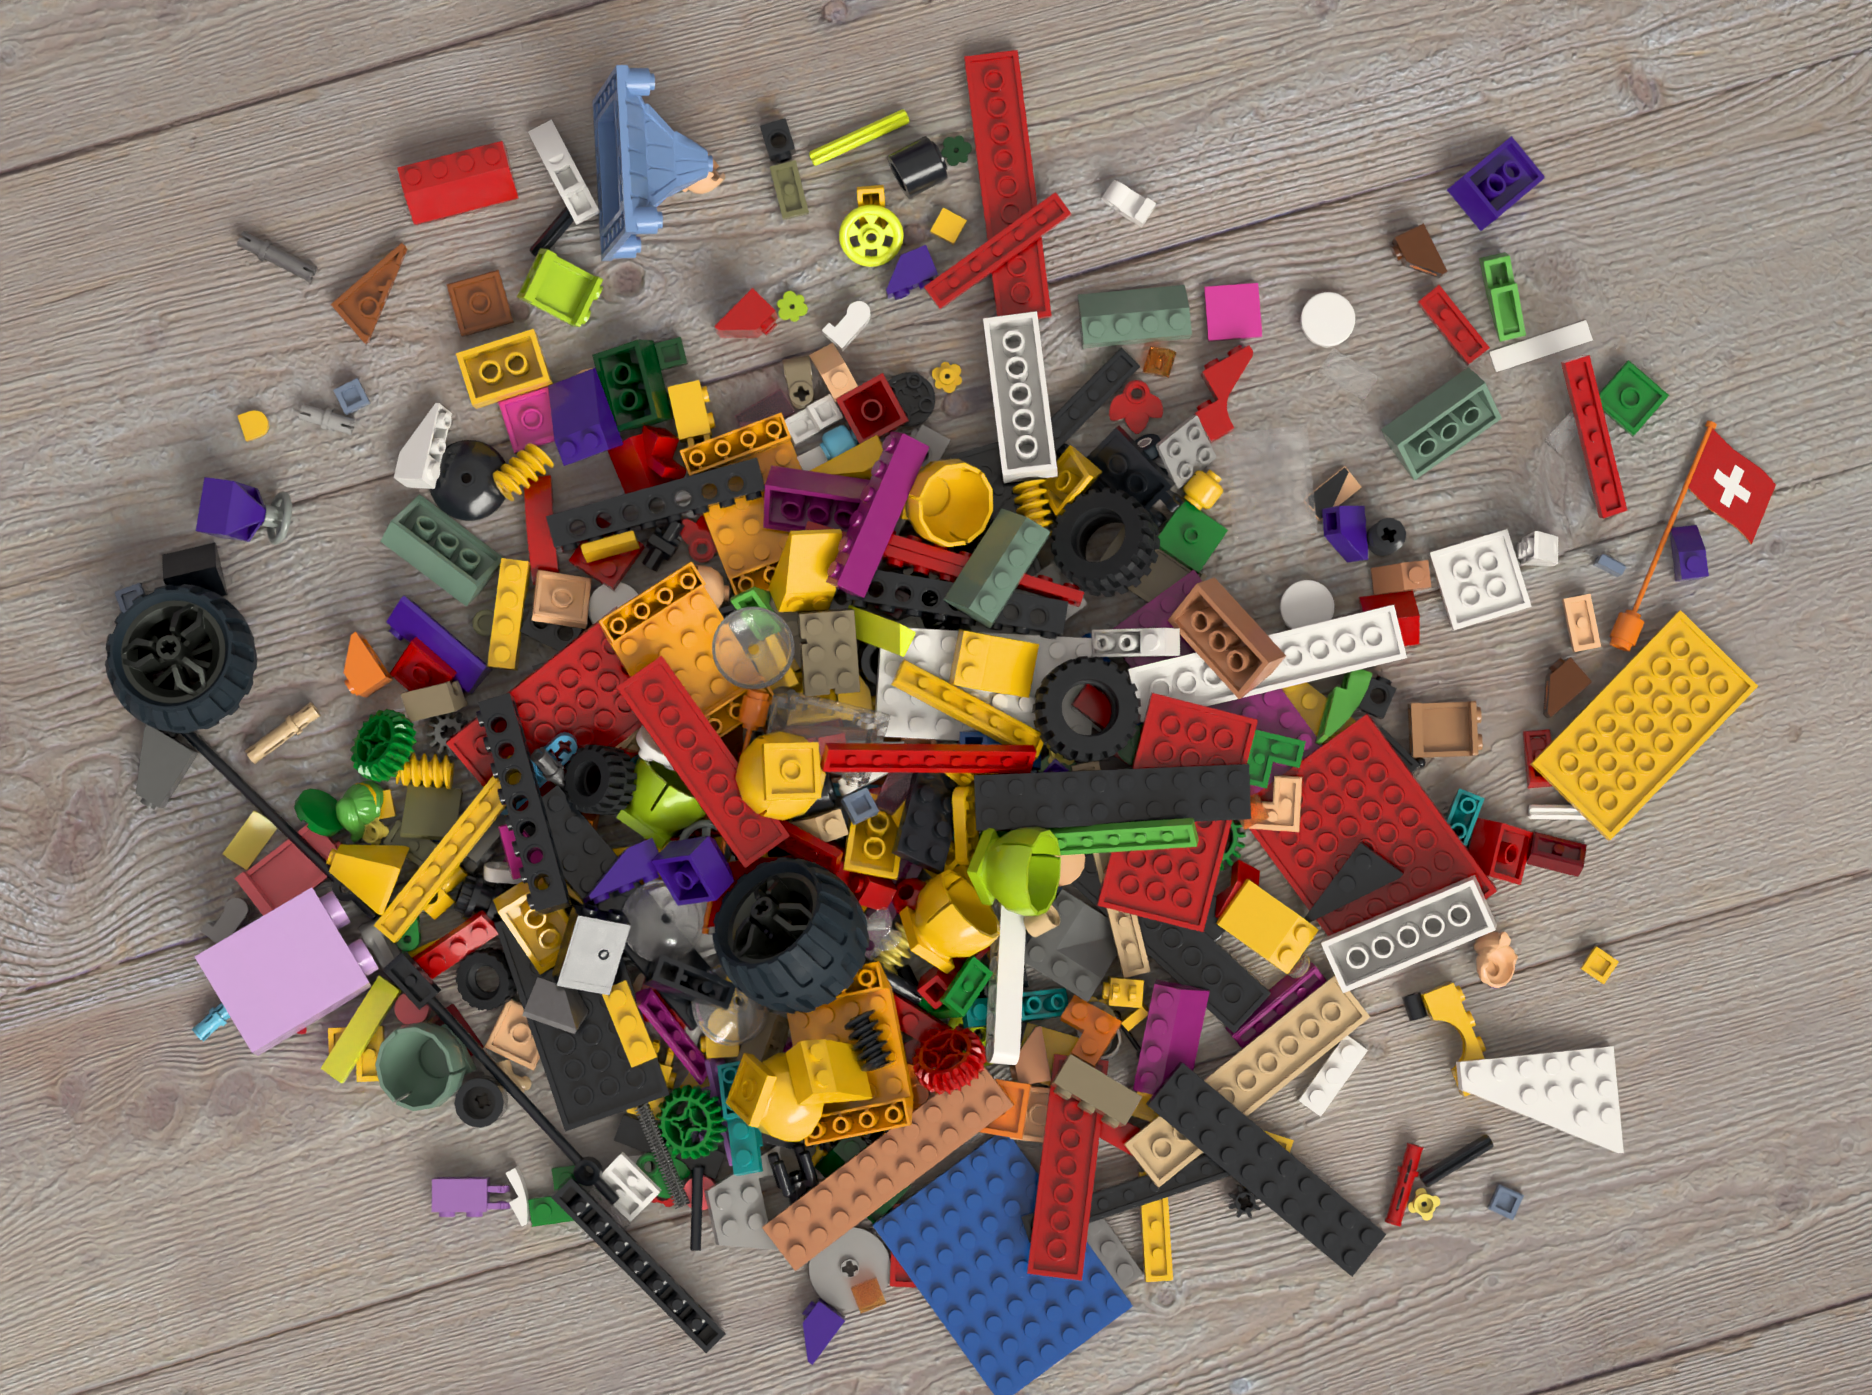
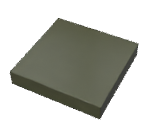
[400,784,463,841]

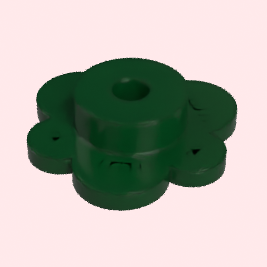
[941,136,972,166]

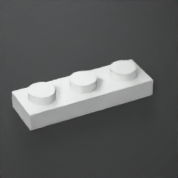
[1298,1035,1368,1117]

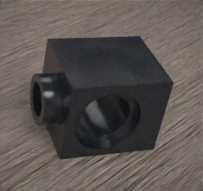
[760,118,796,163]
[1357,675,1397,719]

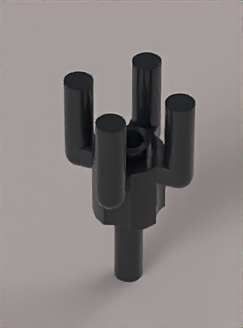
[768,1143,819,1205]

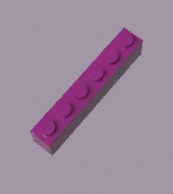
[826,432,929,598]

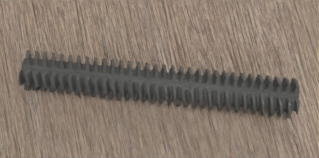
[634,1102,690,1209]

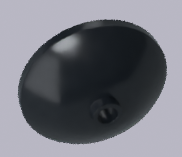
[430,440,506,521]

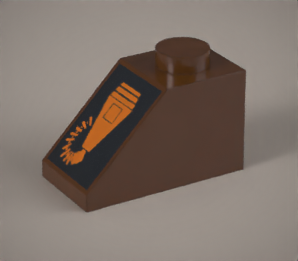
[1390,223,1448,278]
[1543,657,1592,718]

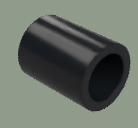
[1402,992,1428,1021]

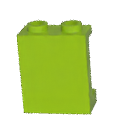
[517,248,603,327]

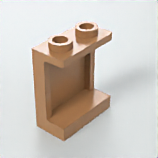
[1408,701,1483,758]

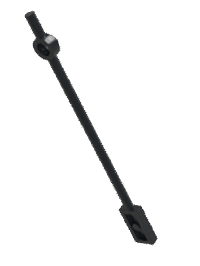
[166,731,378,920]
[383,950,620,1205]

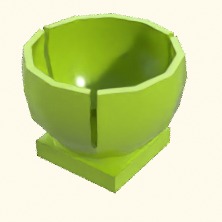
[616,757,706,849]
[967,827,1061,916]

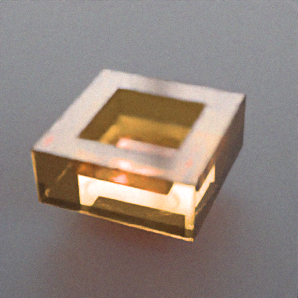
[1143,346,1176,378]
[1239,792,1269,830]
[851,1277,886,1314]

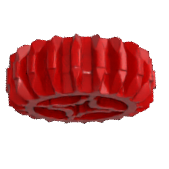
[912,1025,987,1095]

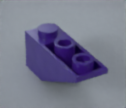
[584,838,660,904]

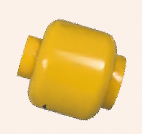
[1183,469,1223,510]

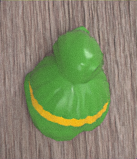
[335,780,384,842]

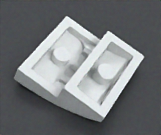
[593,1152,662,1222]

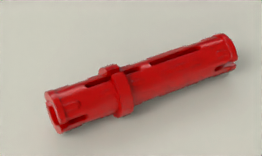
[1385,1143,1424,1226]

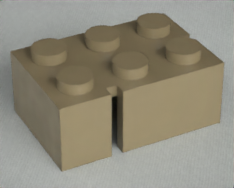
[797,608,860,696]
[1050,1054,1142,1129]

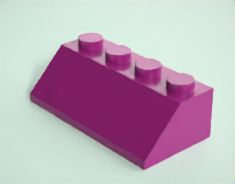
[763,465,870,532]
[1133,979,1210,1094]

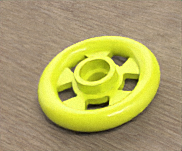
[839,204,904,267]

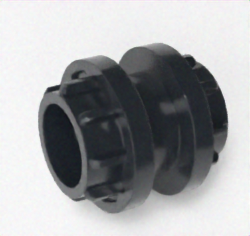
[454,873,508,923]

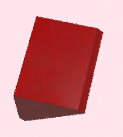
[836,373,909,444]
[608,434,678,494]
[1359,591,1420,646]

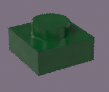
[655,337,688,371]

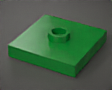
[1599,360,1669,437]
[1158,500,1228,574]

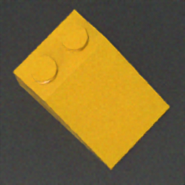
[768,529,842,612]
[949,629,1039,698]
[843,791,901,880]
[493,877,569,975]
[1216,879,1319,974]
[786,1039,872,1105]

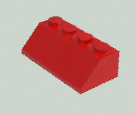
[397,141,519,225]

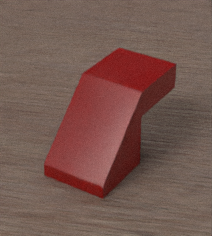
[642,425,687,479]
[1215,860,1260,919]

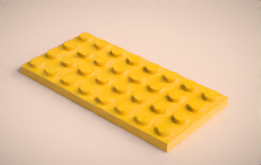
[1530,610,1758,841]

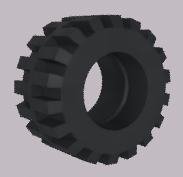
[563,744,637,815]

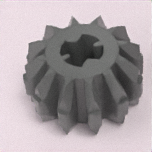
[426,712,470,756]

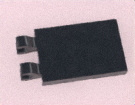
[1086,425,1185,527]

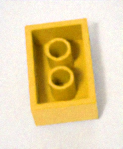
[456,329,553,409]

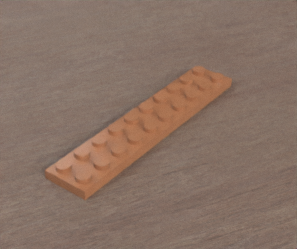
[762,1066,1014,1271]

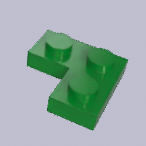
[1247,730,1306,789]
[528,1165,583,1227]

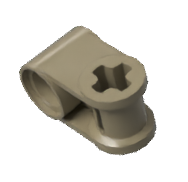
[782,356,814,410]

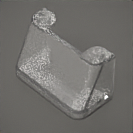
[766,692,890,788]

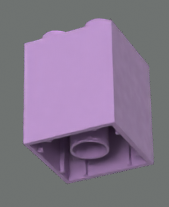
[195,887,379,1056]

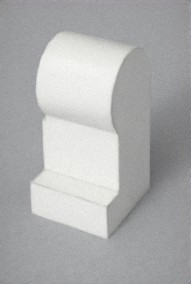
[1101,180,1156,228]
[822,301,871,352]

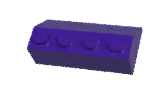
[386,596,493,694]

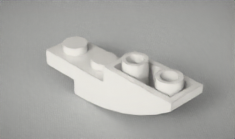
[528,119,601,225]

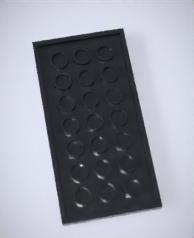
[494,897,670,1132]

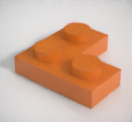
[1060,995,1122,1068]

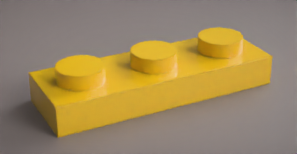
[602,980,658,1068]

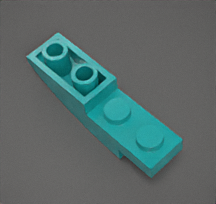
[1445,788,1485,846]
[962,988,1068,1029]
[717,1061,763,1176]

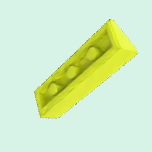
[848,605,916,657]
[321,975,402,1083]

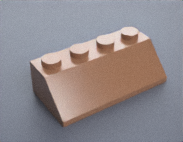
[1168,577,1286,699]

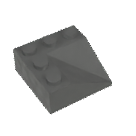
[1024,889,1117,1002]

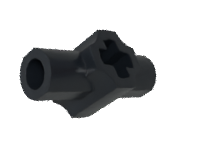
[642,521,685,572]

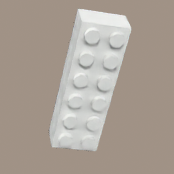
[983,311,1058,483]
[1321,875,1497,993]

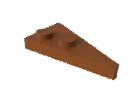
[330,243,408,344]

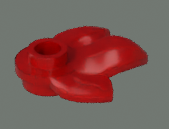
[1109,380,1163,434]
[680,514,717,563]

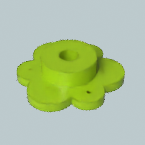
[777,291,808,322]

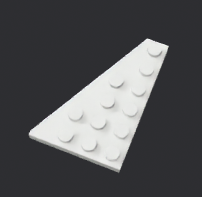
[1456,1046,1624,1153]

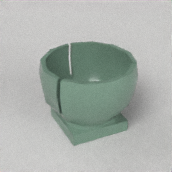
[375,1022,477,1111]

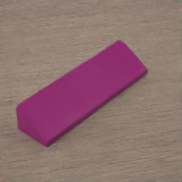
[1225,959,1327,1048]
[635,987,707,1085]

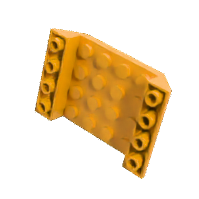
[680,412,802,596]
[598,561,777,738]
[787,961,914,1146]

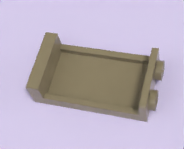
[1099,525,1207,603]

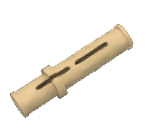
[245,702,321,764]

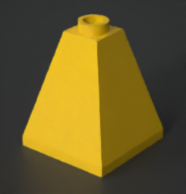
[326,844,409,916]

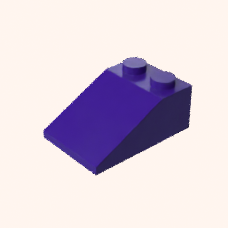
[1447,136,1546,231]
[548,368,623,466]

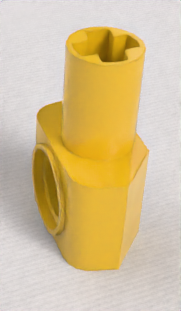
[424,865,468,920]

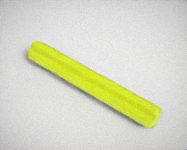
[809,109,909,166]

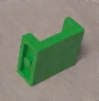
[918,956,993,1019]

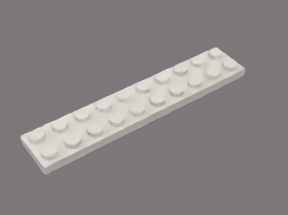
[1128,605,1407,723]

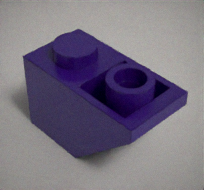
[886,245,938,300]
[1322,506,1368,563]

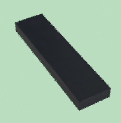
[614,1114,726,1179]

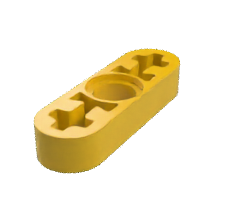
[952,786,979,866]

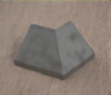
[522,977,588,1034]

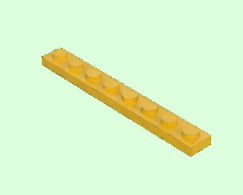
[374,755,521,943]

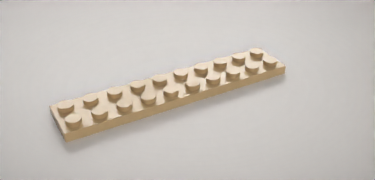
[1124,975,1370,1188]

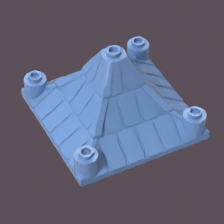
[592,65,713,261]

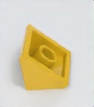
[1039,445,1102,516]

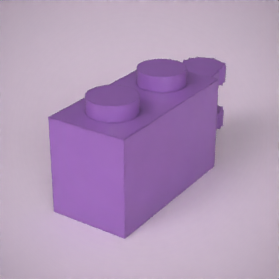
[432,1177,510,1217]

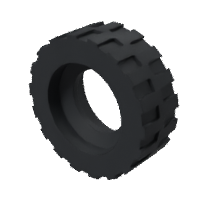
[456,947,517,1011]

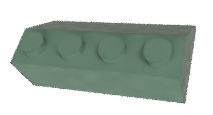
[1077,285,1192,349]
[1381,367,1502,481]
[380,494,503,607]
[944,509,1050,629]

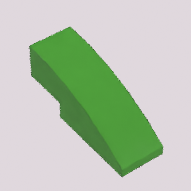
[1479,252,1526,342]
[1315,669,1373,745]

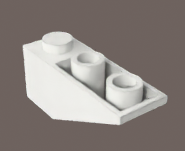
[394,403,452,489]
[1517,531,1558,566]
[1092,628,1180,657]

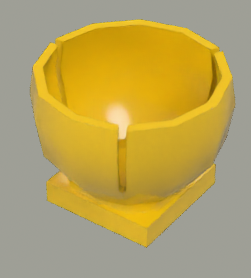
[899,459,993,547]
[735,731,826,821]
[899,869,1000,974]
[726,1052,824,1142]

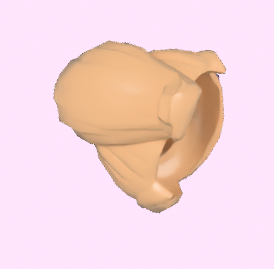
[1474,931,1518,989]

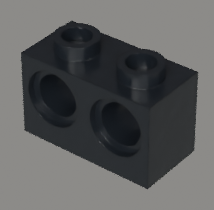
[520,607,585,651]

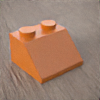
[343,632,394,698]

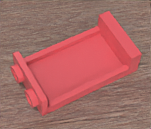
[235,824,342,916]

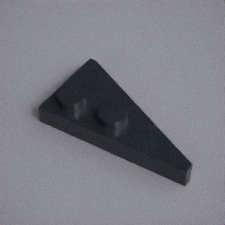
[1304,842,1404,923]

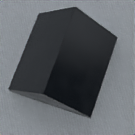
[162,542,228,597]

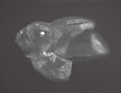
[864,908,902,959]

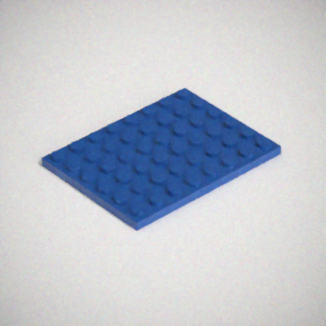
[872,1135,1133,1395]

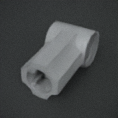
[358,915,401,969]

